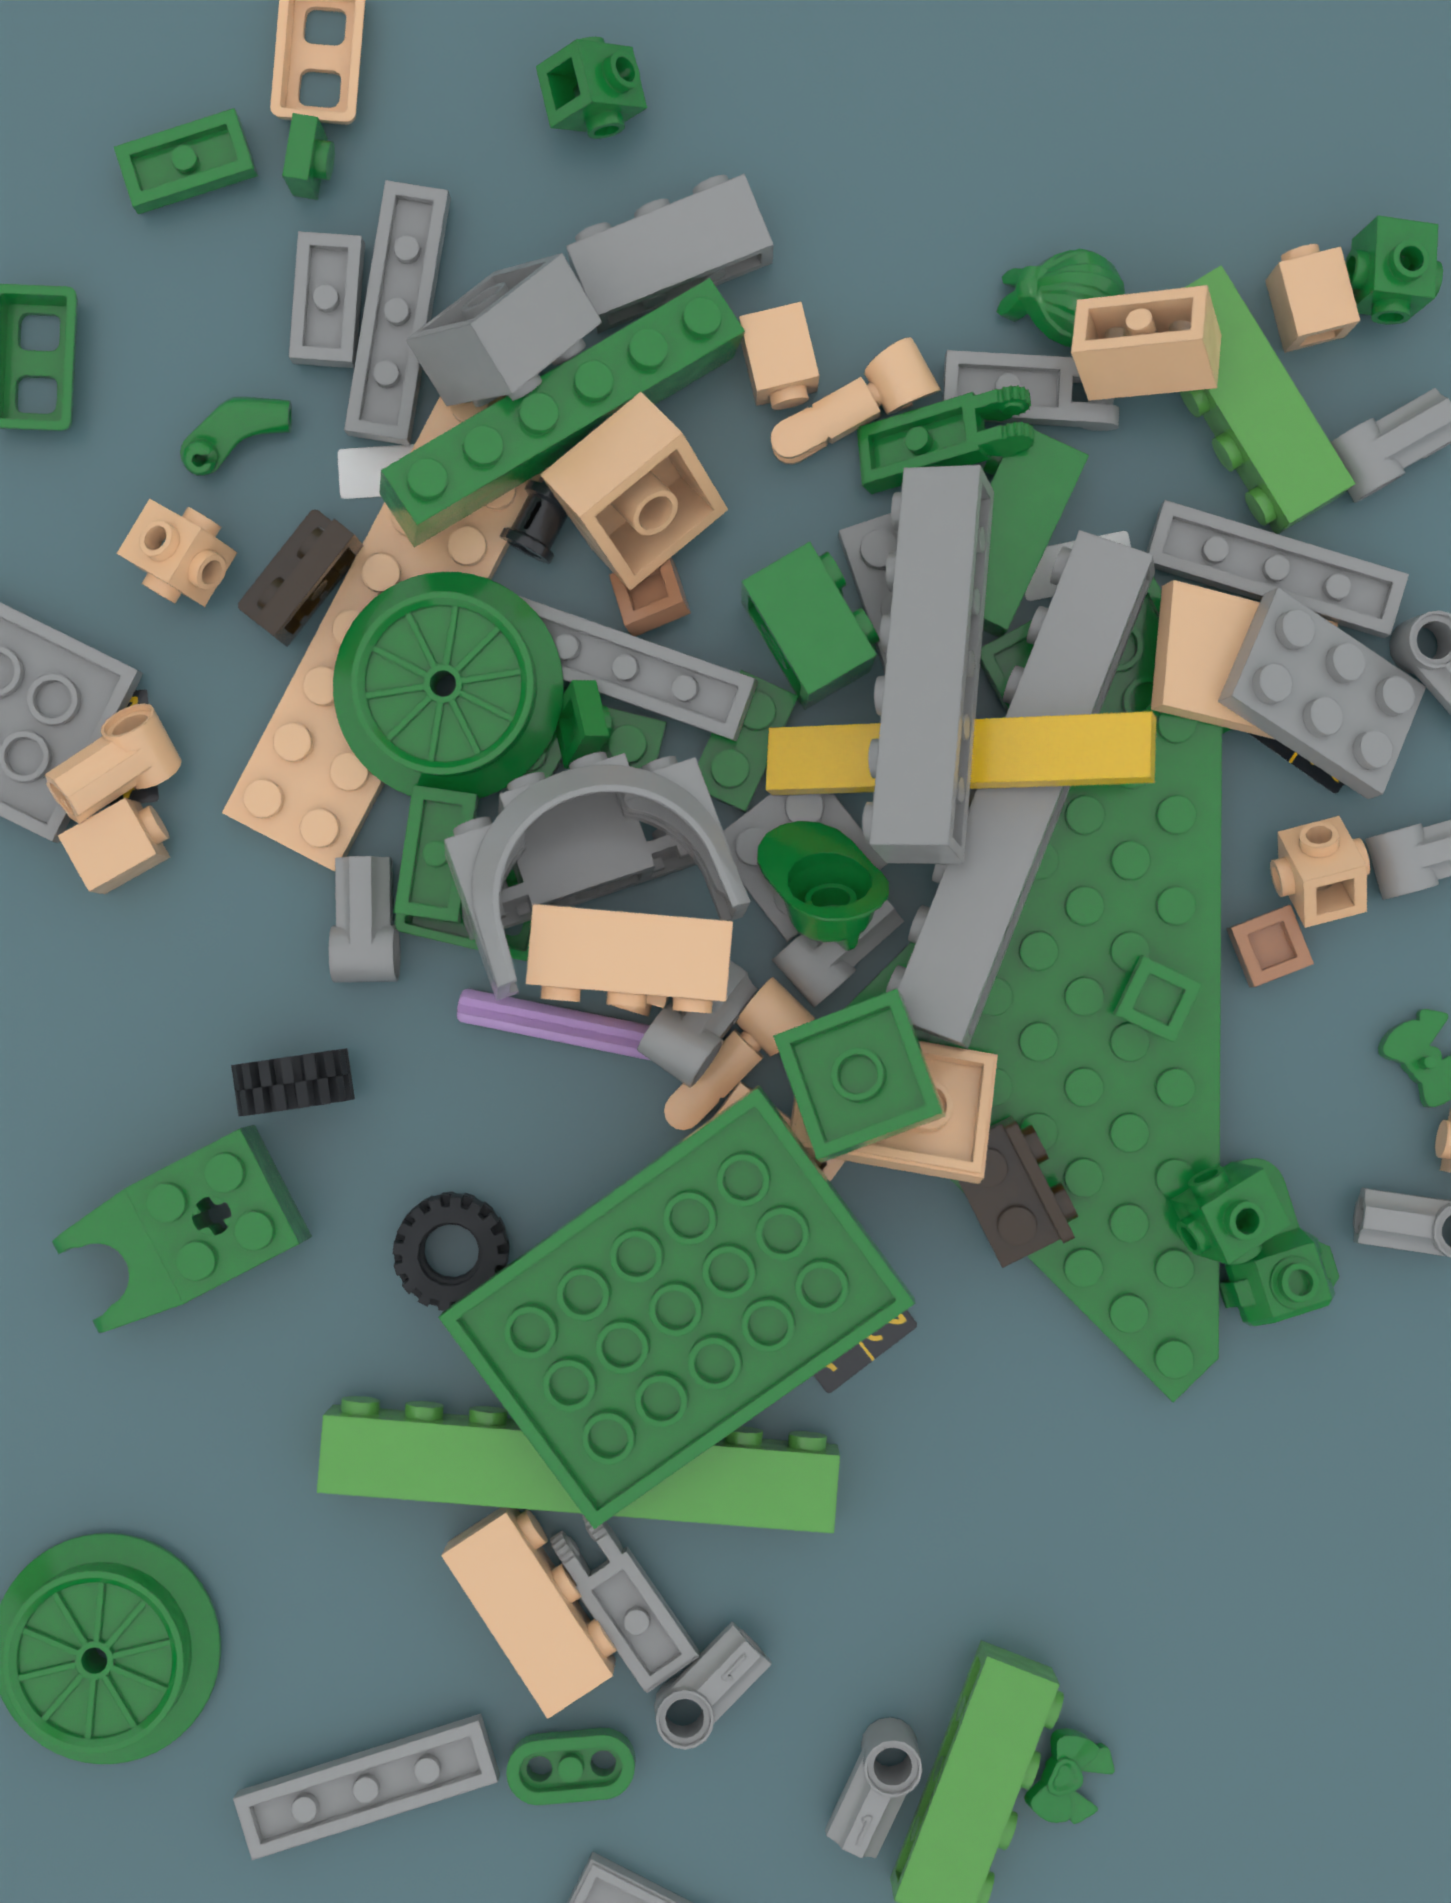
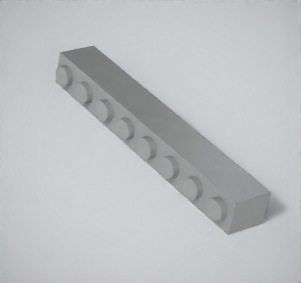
[886,530,1155,1049]

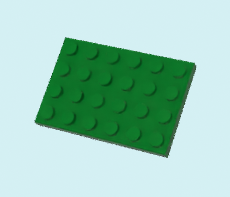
[438,1085,915,1529]

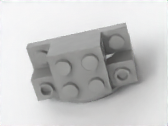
[444,752,751,1001]

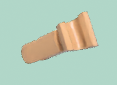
[771,337,941,465]
[664,977,815,1130]

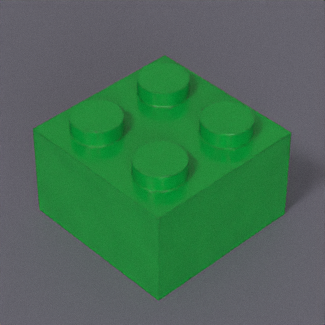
[741,541,880,710]

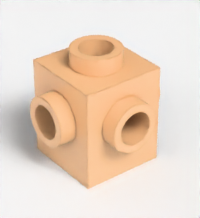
[116,499,238,607]
[1270,816,1370,928]

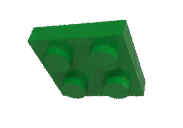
[774,989,946,1163]

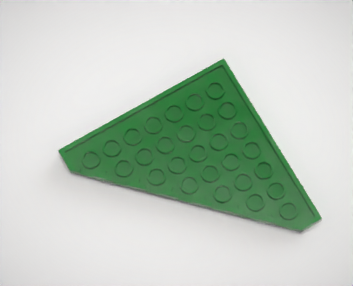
[843,703,1222,1403]

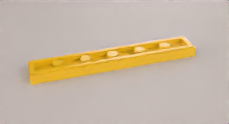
[766,712,1156,795]

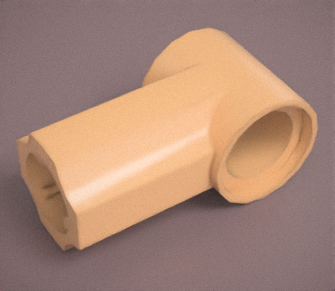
[45,703,182,824]

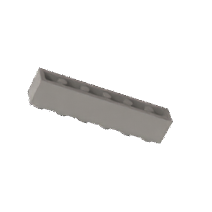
[862,465,994,864]

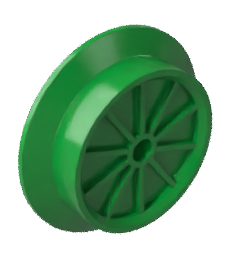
[333,572,564,799]
[0,1533,221,1764]

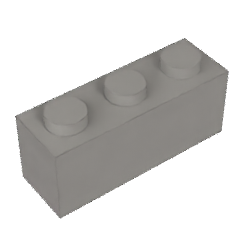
[566,174,774,334]

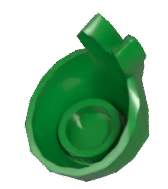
[996,248,1125,347]

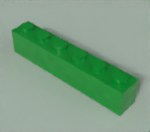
[379,278,745,547]

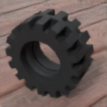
[392,1191,509,1311]

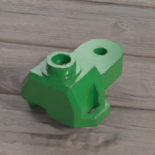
[1219,1158,1340,1326]

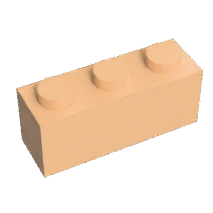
[526,904,733,1014]
[441,1507,617,1719]

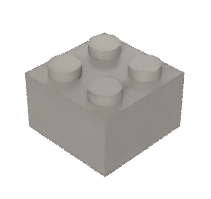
[406,253,602,407]

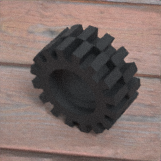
[231,1048,355,1117]

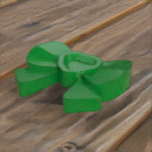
[1378,1009,1451,1108]
[1024,1728,1115,1824]

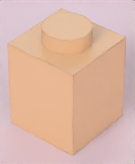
[1265,244,1360,353]
[739,301,819,410]
[58,798,170,894]

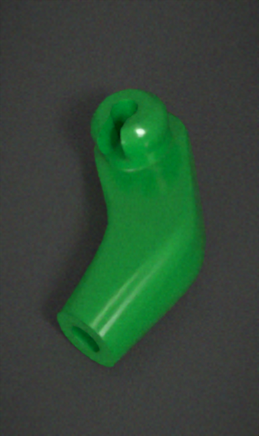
[180,397,292,476]

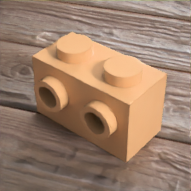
[1071,285,1222,401]

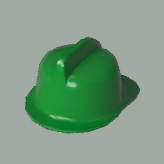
[757,821,889,951]

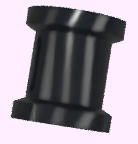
[499,480,568,564]

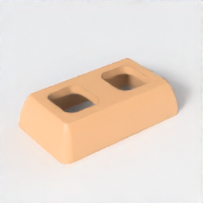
[270,0,366,125]

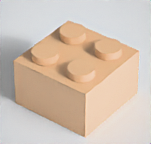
[540,392,728,591]

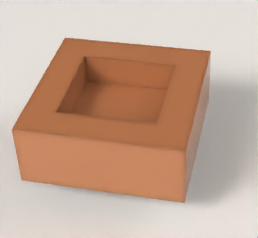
[609,557,691,637]
[1226,904,1314,987]

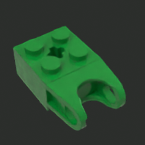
[52,1125,312,1333]

